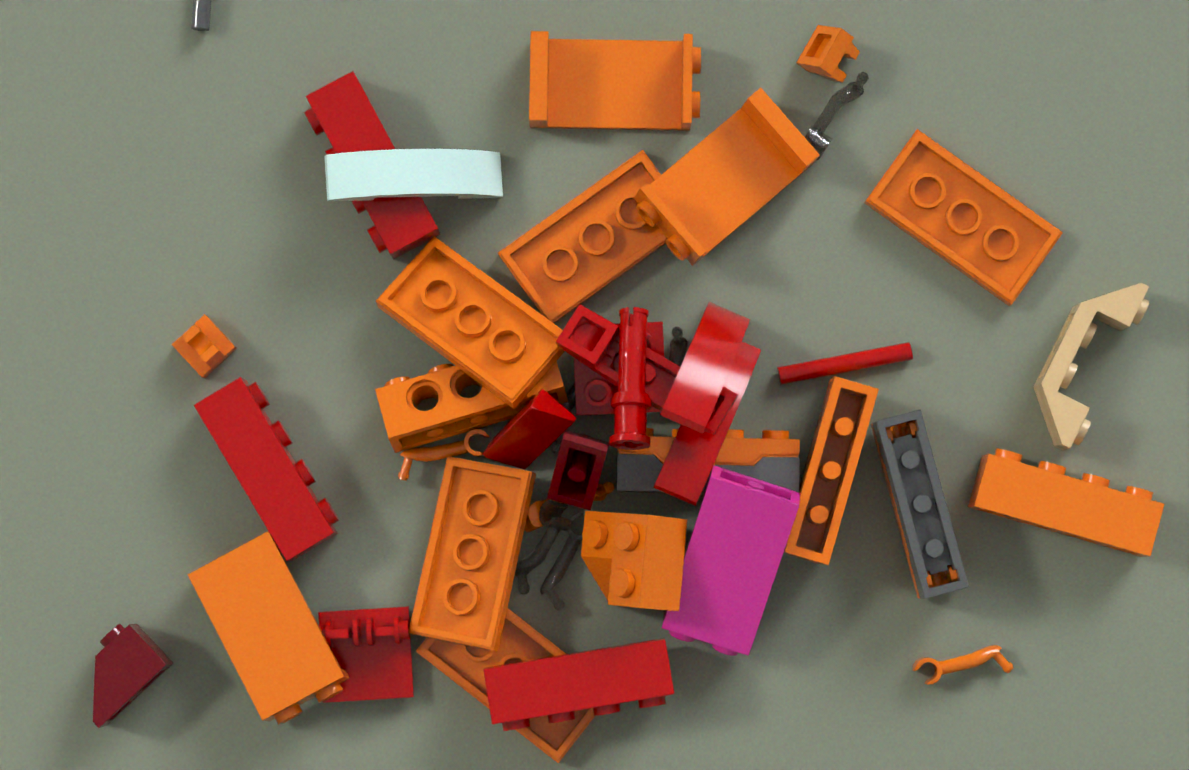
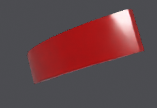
[660,302,750,434]
[556,304,738,435]
[653,342,761,506]

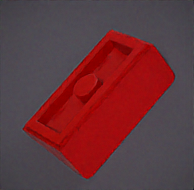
[482,389,577,470]

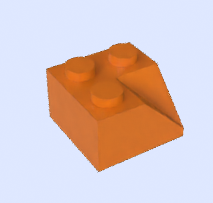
[581,511,688,611]

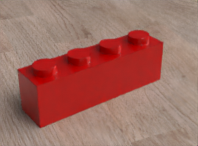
[304,71,441,260]
[194,377,339,562]
[483,638,674,731]

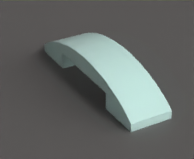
[324,149,503,201]

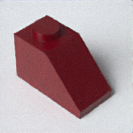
[547,430,609,511]
[93,624,173,728]

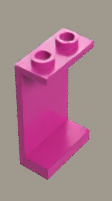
[661,465,800,656]

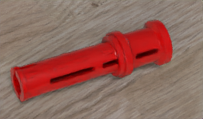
[609,307,652,450]

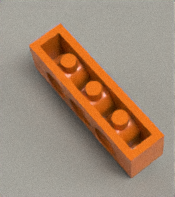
[375,361,568,453]

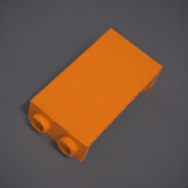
[529,31,701,131]
[634,87,820,266]
[187,531,350,725]

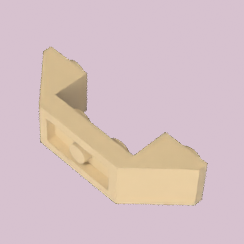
[1033,283,1149,451]

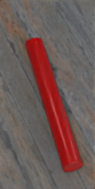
[777,342,913,385]

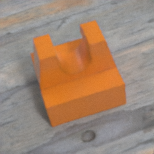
[796,25,860,83]
[171,314,237,379]

